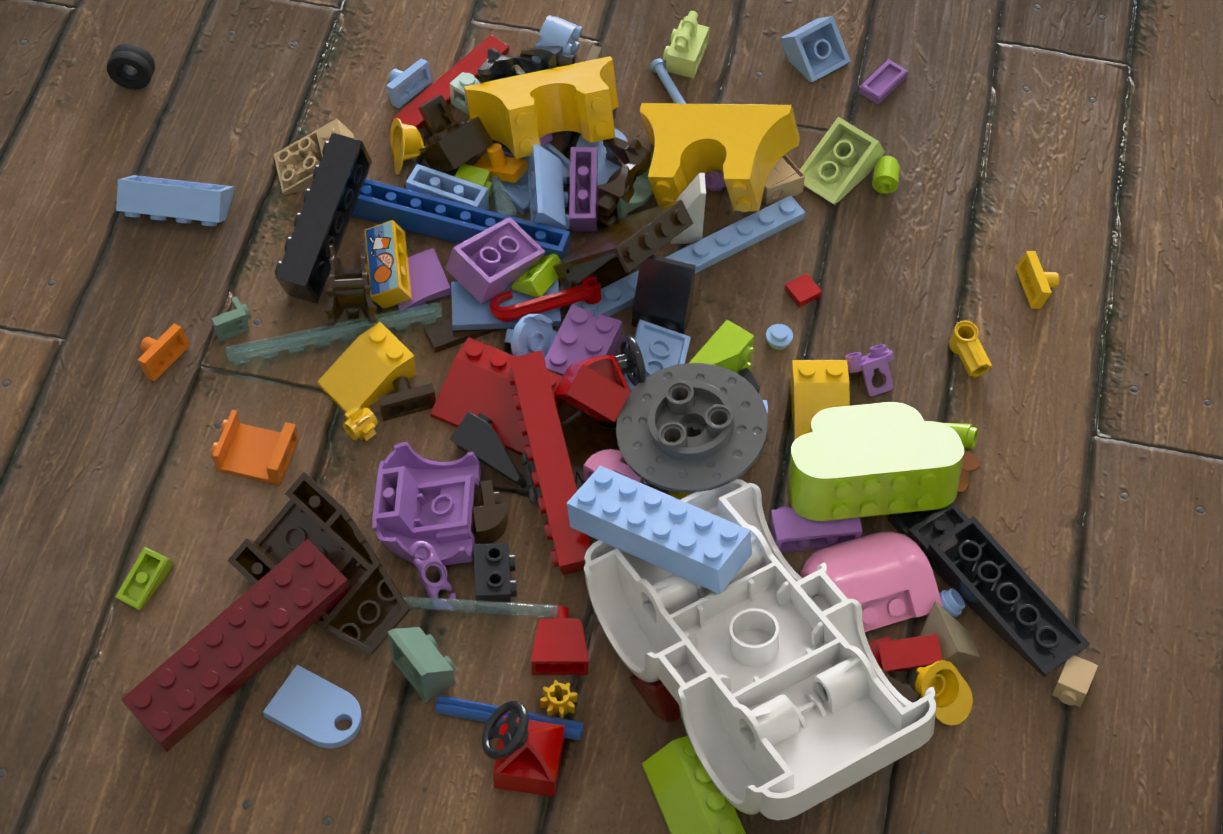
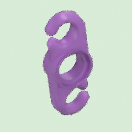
[409,541,456,609]

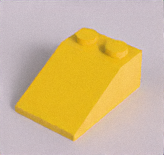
[317,322,416,413]
[789,360,850,441]

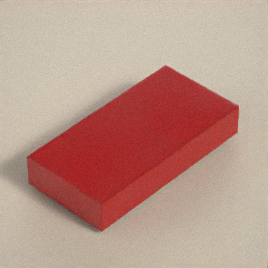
[878,634,942,673]

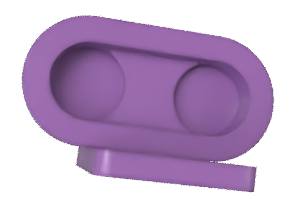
[845,344,894,396]

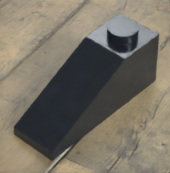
[450,412,526,489]

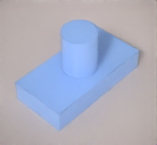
[386,58,434,108]

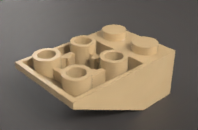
[273,119,355,195]

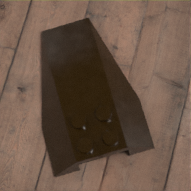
[227,472,411,654]

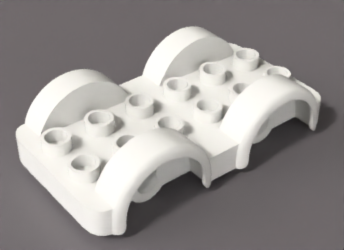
[584,479,936,820]

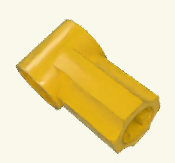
[949,321,992,378]

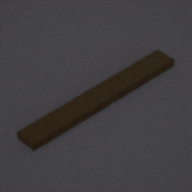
[424,257,630,353]

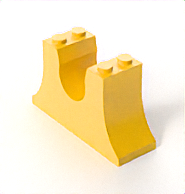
[464,56,619,159]
[640,103,800,212]

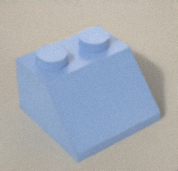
[780,16,851,82]

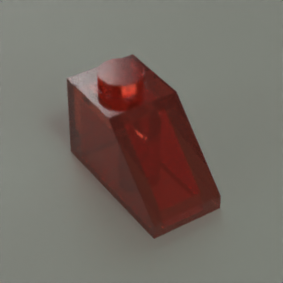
[630,675,682,723]

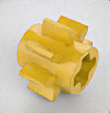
[343,407,378,441]
[540,680,578,719]

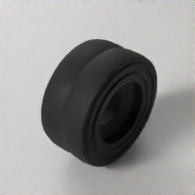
[107,44,155,90]

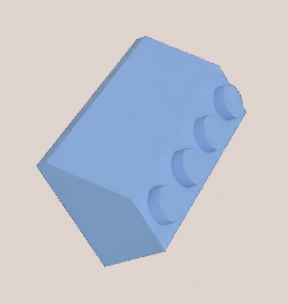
[116,175,234,226]

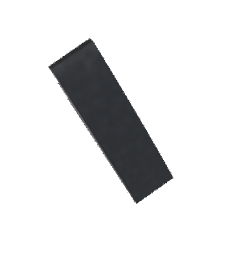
[888,502,1090,677]

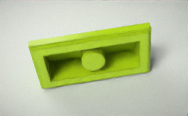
[511,253,561,297]

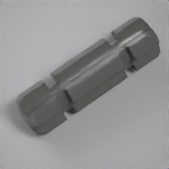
[521,453,543,504]

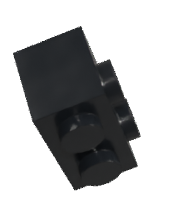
[474,543,517,610]

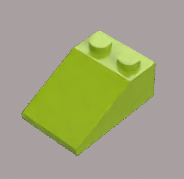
[678,320,755,401]

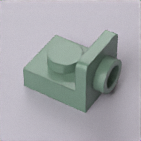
[212,296,251,342]

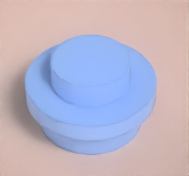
[766,324,793,350]
[939,588,965,617]

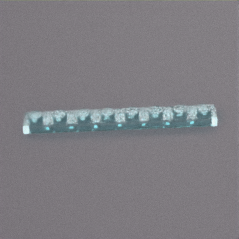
[225,302,443,364]

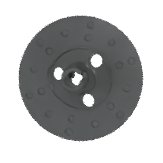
[616,363,768,493]

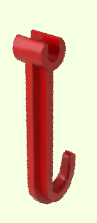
[489,276,602,322]

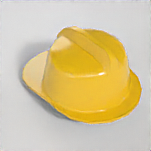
[390,118,424,175]
[915,660,973,726]

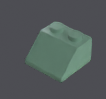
[388,627,456,703]

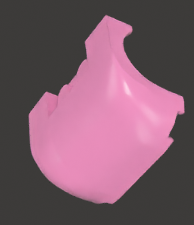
[800,532,943,632]

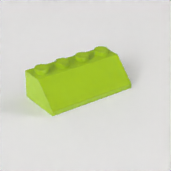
[642,736,746,834]

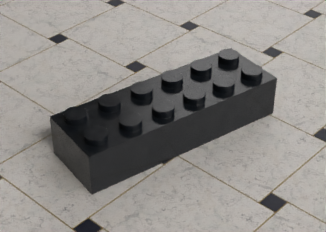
[275,132,372,304]

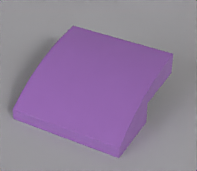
[397,248,451,315]

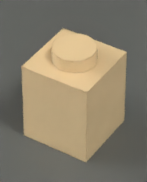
[1052,655,1098,707]

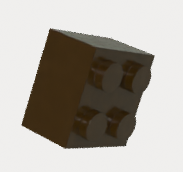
[419,116,494,173]

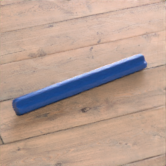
[435,695,584,740]

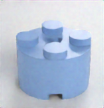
[532,15,583,63]

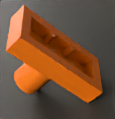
[138,324,191,382]

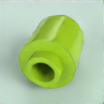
[872,156,900,194]

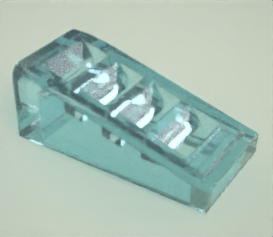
[492,176,518,218]

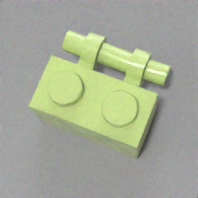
[663,11,709,79]

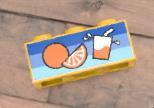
[364,220,412,309]

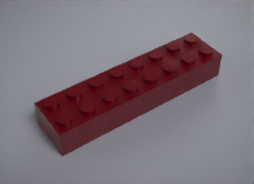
[121,539,350,752]

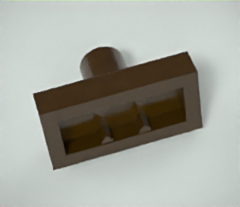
[418,95,455,135]
[378,377,436,422]

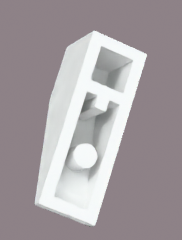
[670,173,706,244]

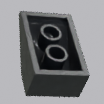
[632,255,696,335]

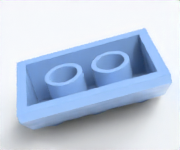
[527,145,570,230]

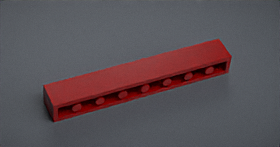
[507,350,591,575]

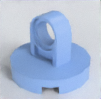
[504,314,557,359]

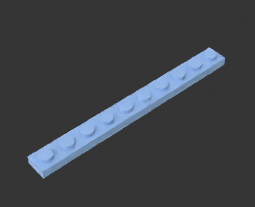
[572,195,806,318]

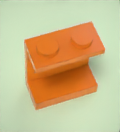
[211,410,299,485]

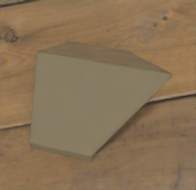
[920,601,981,667]

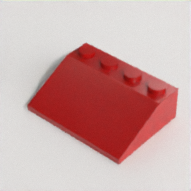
[430,337,563,455]

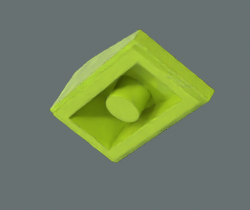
[115,547,174,611]

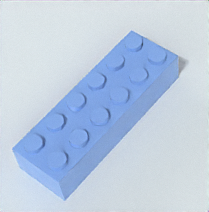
[567,466,752,594]

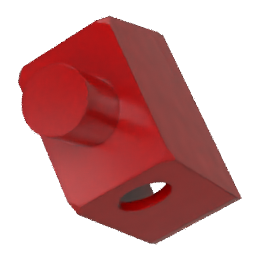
[531,606,588,675]

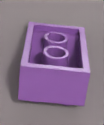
[445,217,546,304]

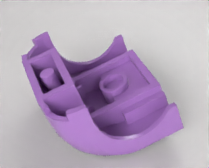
[372,442,481,566]

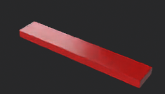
[391,35,509,130]

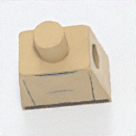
[762,154,805,204]

